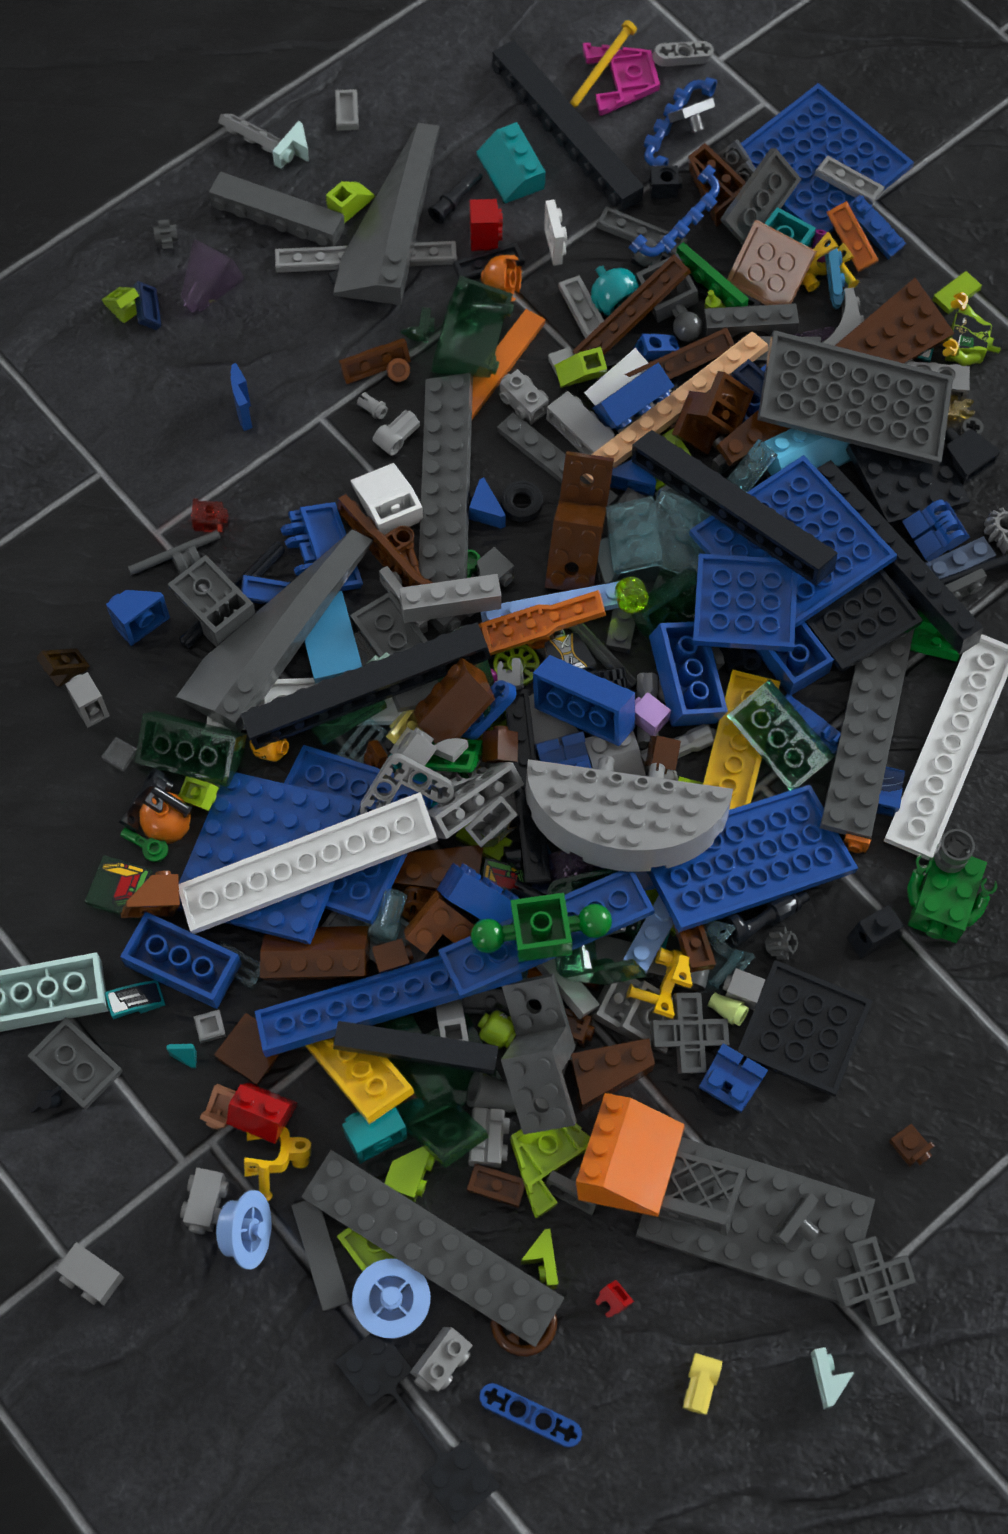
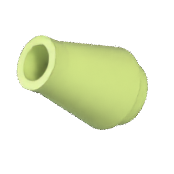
[708,992,749,1026]

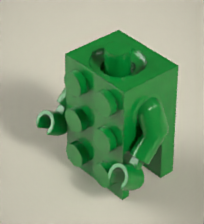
[907,845,997,943]

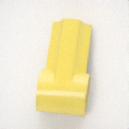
[683,1353,722,1415]

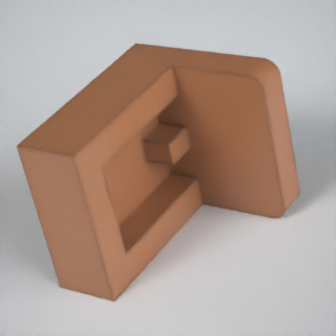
[200,1084,236,1129]

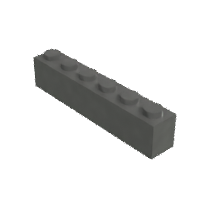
[209,171,345,247]

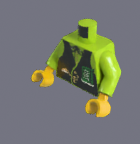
[943,292,1003,366]

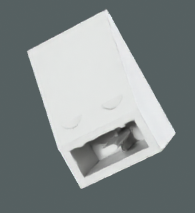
[350,463,423,535]

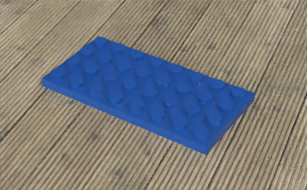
[647,785,858,932]

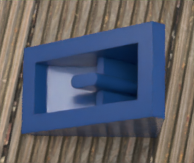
[610,459,656,497]
[469,478,506,528]

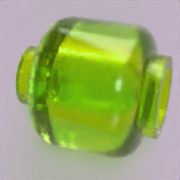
[614,577,648,613]

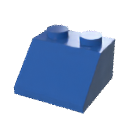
[106,590,170,646]

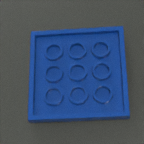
[693,553,797,652]

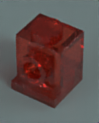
[191,498,228,532]

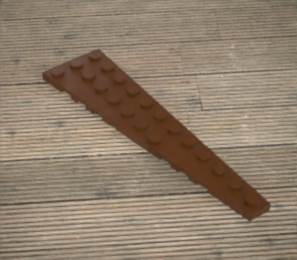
[717,277,954,466]

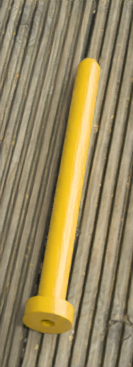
[570,20,637,108]

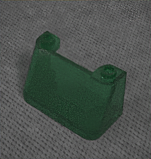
[431,276,514,378]

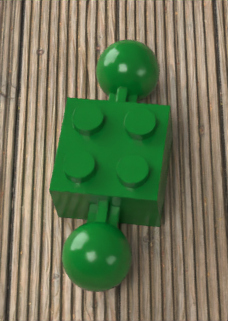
[471,893,612,962]

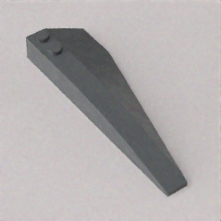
[333,123,440,305]
[176,529,373,734]

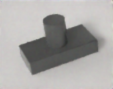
[546,1167,597,1215]
[770,1193,819,1244]

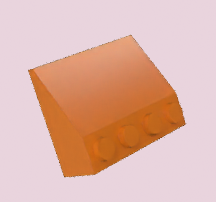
[576,1093,685,1217]

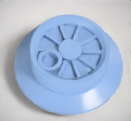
[216,1190,272,1269]
[352,1259,430,1339]

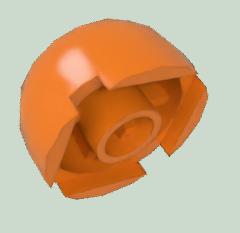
[481,255,522,302]
[140,792,191,844]

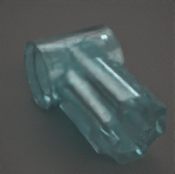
[368,889,407,943]

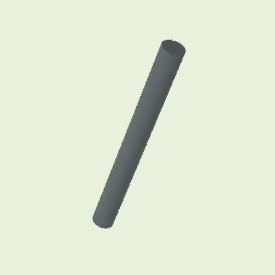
[128,530,221,576]

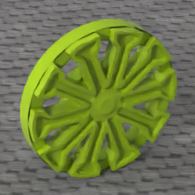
[493,645,540,686]

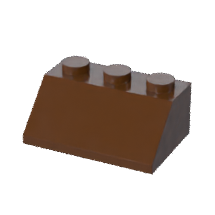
[413,658,495,744]

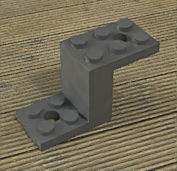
[501,973,577,1135]

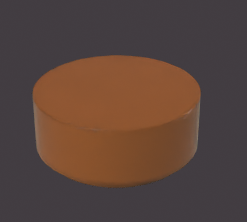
[386,358,410,382]

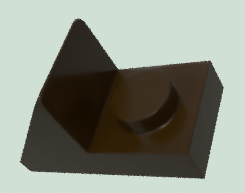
[36,648,90,687]

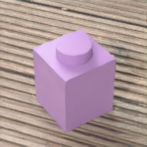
[635,692,671,736]

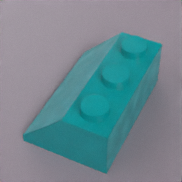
[477,122,546,204]

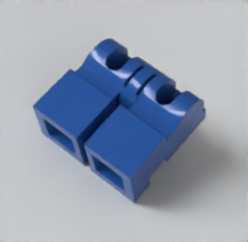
[902,500,970,562]
[534,731,591,768]
[699,1043,768,1113]

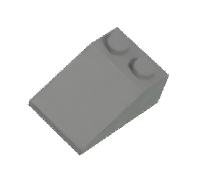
[585,731,646,776]

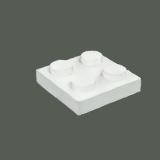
[544,200,567,266]

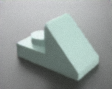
[272,121,309,169]
[811,1347,854,1410]

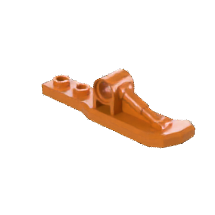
[478,590,606,656]

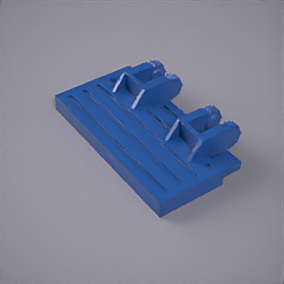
[280,502,363,591]

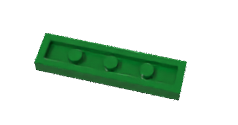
[676,242,749,307]

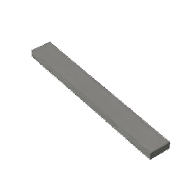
[275,241,457,273]

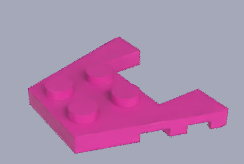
[583,43,660,116]

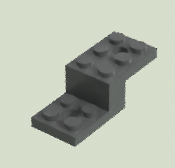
[168,555,255,647]

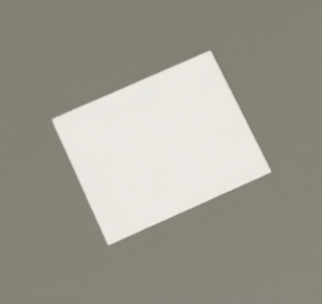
[584,348,672,433]

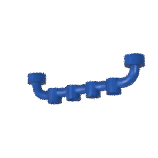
[644,77,717,166]
[629,165,720,257]

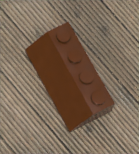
[260,926,370,981]

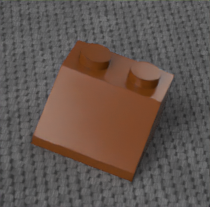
[121,871,180,918]

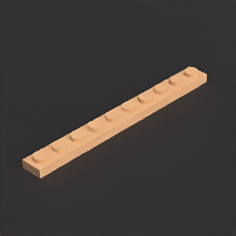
[582,332,768,483]

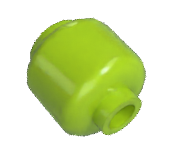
[477,1010,516,1049]

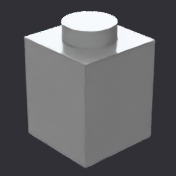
[723,968,765,1010]

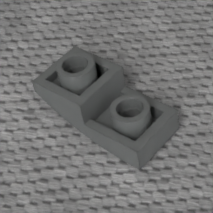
[718,139,755,182]

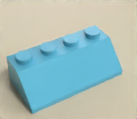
[757,429,851,475]

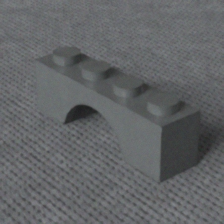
[702,304,799,338]
[428,547,514,634]

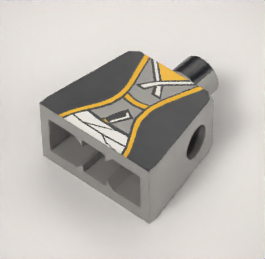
[544,629,596,672]
[465,796,521,848]

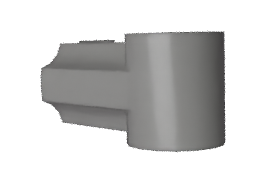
[373,410,420,456]

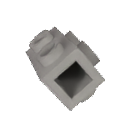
[499,369,549,425]
[180,1168,229,1234]
[410,1327,473,1392]

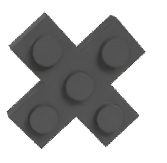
[650,993,729,1074]
[832,1236,916,1326]

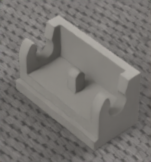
[495,658,524,691]

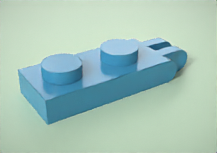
[825,244,845,309]

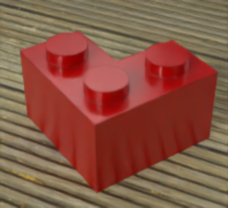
[470,199,503,251]

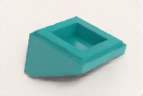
[167,1044,197,1068]

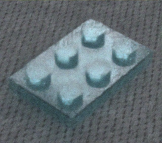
[606,496,663,575]

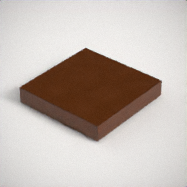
[214,1013,283,1086]

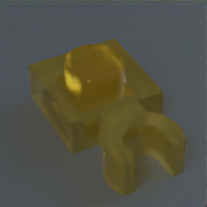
[947,395,975,420]

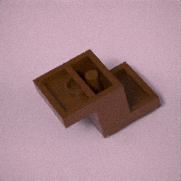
[672,371,754,455]

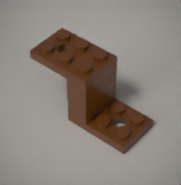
[545,451,614,591]

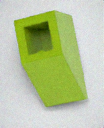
[326,181,375,224]
[554,347,607,388]
[385,1144,436,1202]

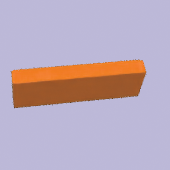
[827,201,879,273]

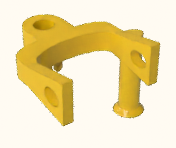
[801,232,859,292]
[626,947,692,1019]
[244,1127,311,1201]

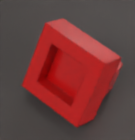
[596,1280,634,1317]

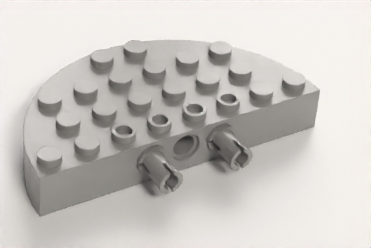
[525,756,733,872]

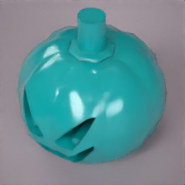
[591,266,640,316]

